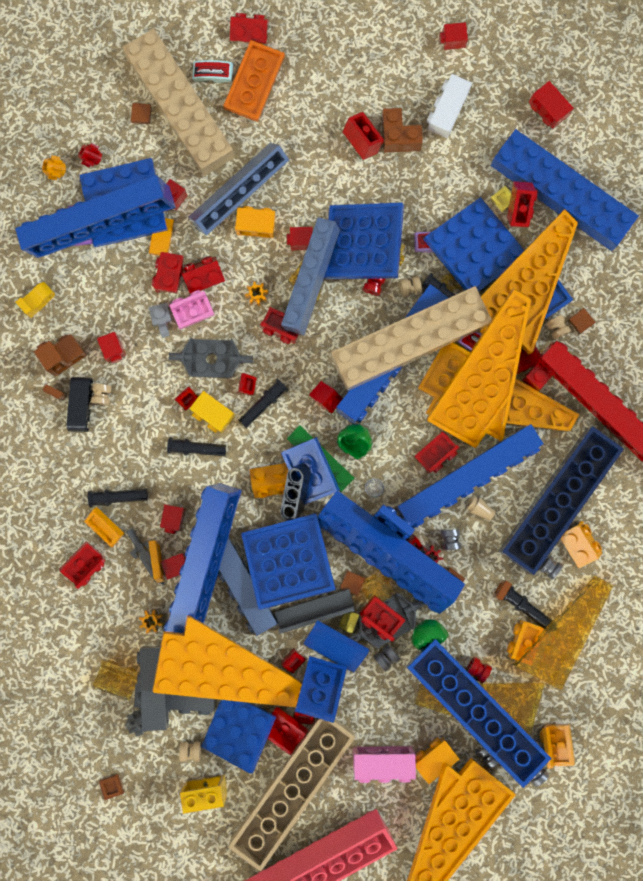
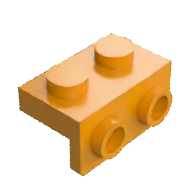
[249,463,289,498]
[560,521,602,568]
[507,619,544,665]
[540,724,575,769]

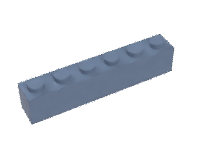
[188,142,289,235]
[281,217,340,336]
[218,537,278,636]

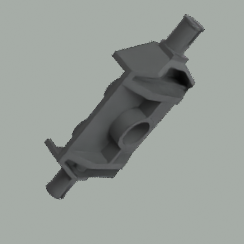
[169,338,253,378]
[348,593,426,649]

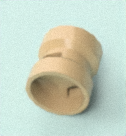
[400,276,422,298]
[545,315,571,340]
[90,384,112,406]
[179,741,202,762]

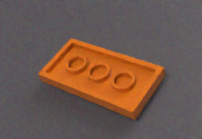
[223,40,285,122]

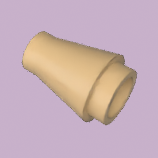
[465,495,495,521]

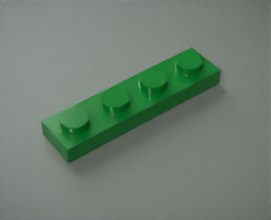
[287,425,355,492]

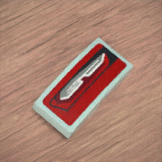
[192,60,233,83]

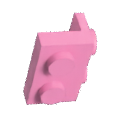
[169,290,215,330]

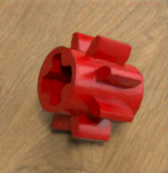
[78,143,102,168]
[422,545,443,564]

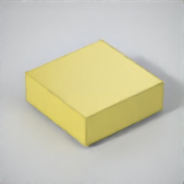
[490,186,511,212]
[339,612,359,633]

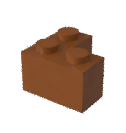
[382,108,423,153]
[33,334,87,377]

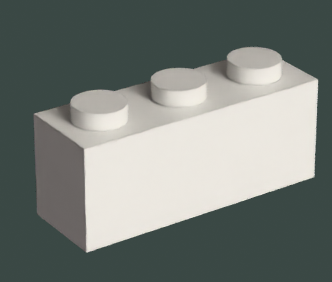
[426,74,472,138]

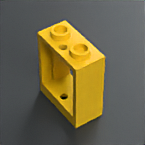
[180,775,228,814]

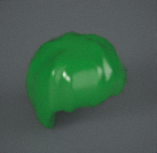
[337,423,373,460]
[411,619,449,650]

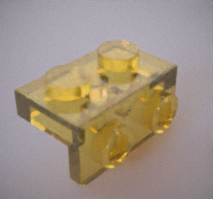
[93,660,138,701]

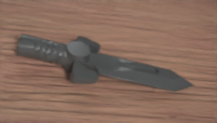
[126,528,164,585]

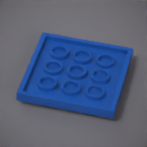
[79,158,168,248]
[423,197,524,292]
[324,202,404,279]
[241,513,336,610]

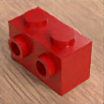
[529,80,574,129]
[342,112,384,160]
[507,181,537,227]

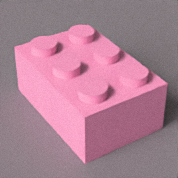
[353,746,416,783]

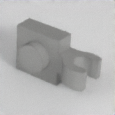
[149,303,172,338]

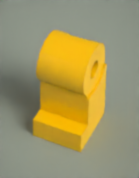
[15,282,55,318]

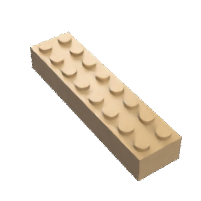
[122,28,235,177]
[331,286,492,391]
[228,718,355,872]

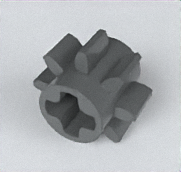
[125,710,147,737]

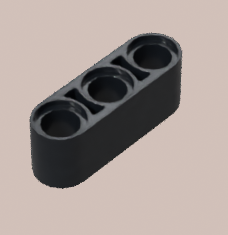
[67,377,93,432]
[281,463,311,521]

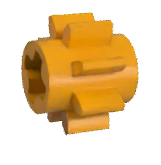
[42,155,66,181]
[245,281,268,306]
[139,609,164,634]

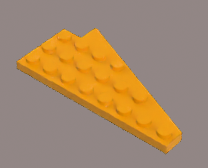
[479,209,578,355]
[427,288,531,448]
[418,343,579,432]
[152,615,302,707]
[407,758,516,881]

